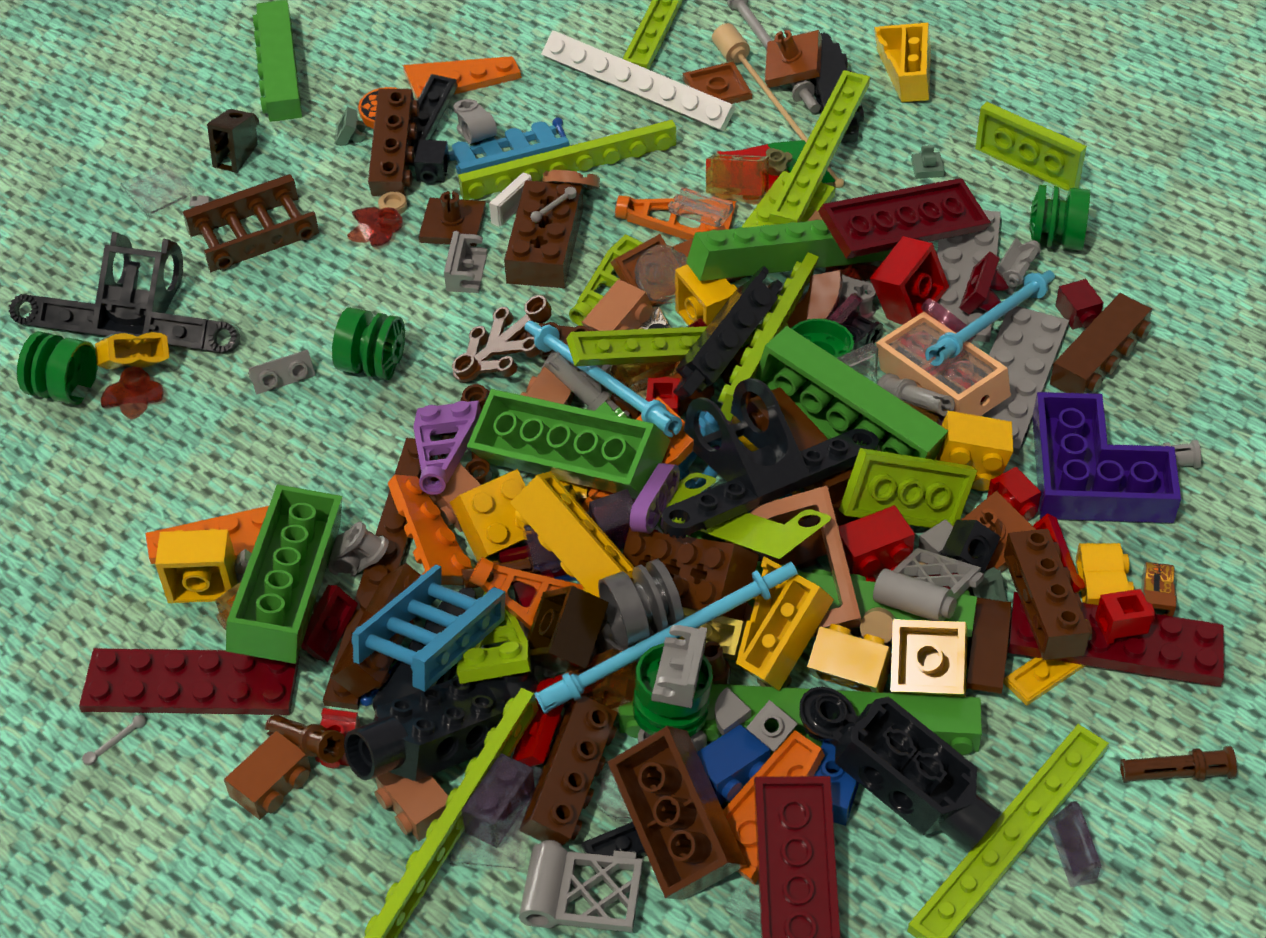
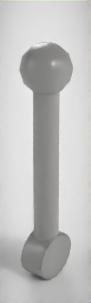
[530,187,576,223]
[82,715,146,765]

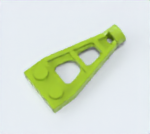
[569,234,643,326]
[457,592,531,684]

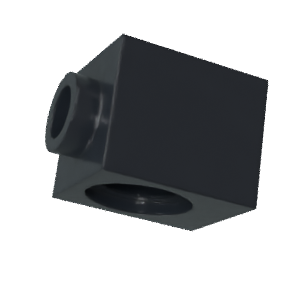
[414,140,450,184]
[940,520,1001,573]

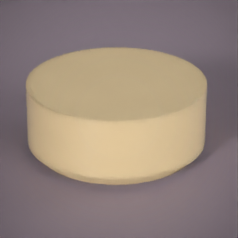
[378,192,407,216]
[860,607,895,644]

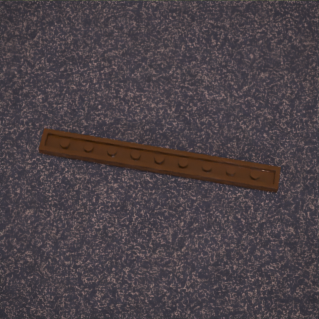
[323,438,436,710]

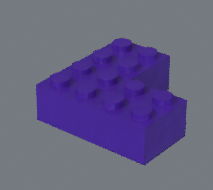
[1032,392,1181,523]

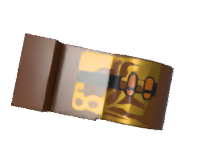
[1141,562,1176,617]

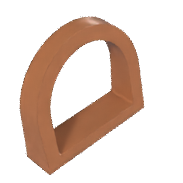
[725,486,861,638]

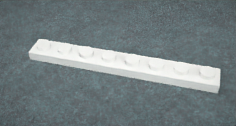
[541,30,736,132]

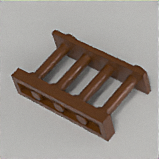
[182,174,319,272]

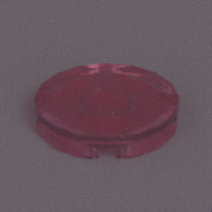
[827,293,863,324]
[921,298,977,343]

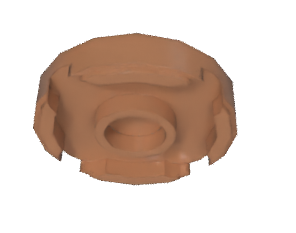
[542,170,600,190]

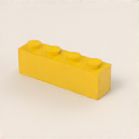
[510,471,634,598]

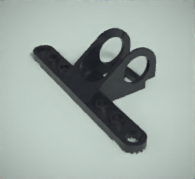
[9,232,240,353]
[661,378,879,539]

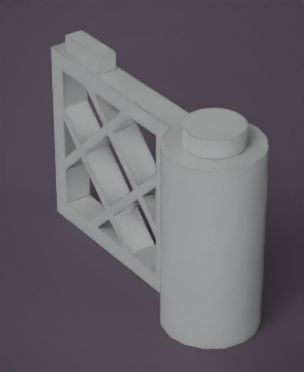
[873,548,984,621]
[519,840,643,933]

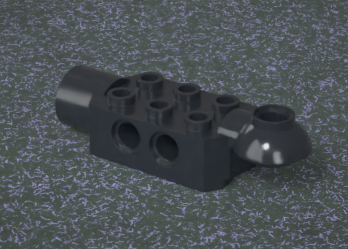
[344,672,539,781]
[799,687,1001,853]

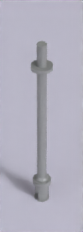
[727,0,820,113]

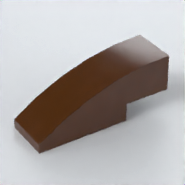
[966,597,1011,694]

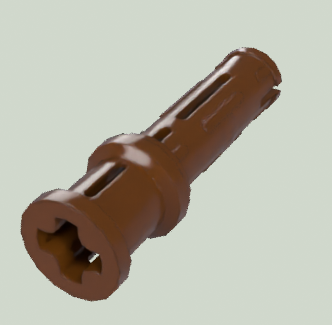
[265,715,345,763]
[1120,746,1237,783]

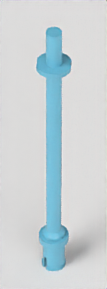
[925,270,1055,366]
[524,320,682,437]
[534,562,798,714]

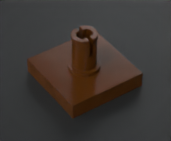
[419,191,486,247]

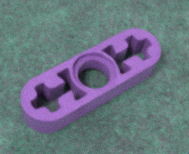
[630,463,680,534]

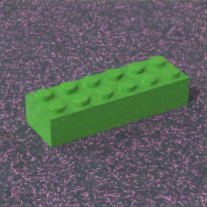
[755,326,948,460]
[467,389,671,498]
[226,484,343,664]

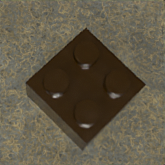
[527,586,609,673]

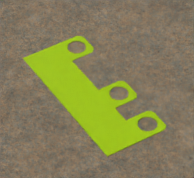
[660,472,831,559]

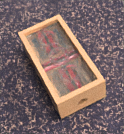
[876,312,1011,416]

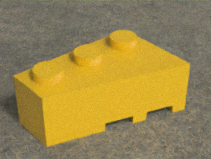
[874,22,931,102]
[736,556,834,691]

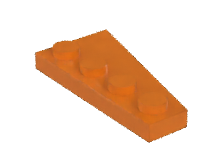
[403,56,521,100]
[387,474,472,585]
[145,506,269,564]
[723,730,825,885]

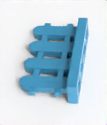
[449,122,570,175]

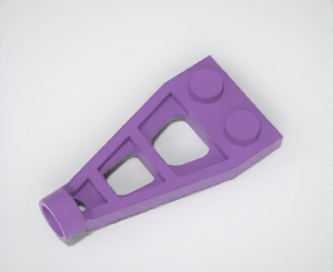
[413,400,482,495]

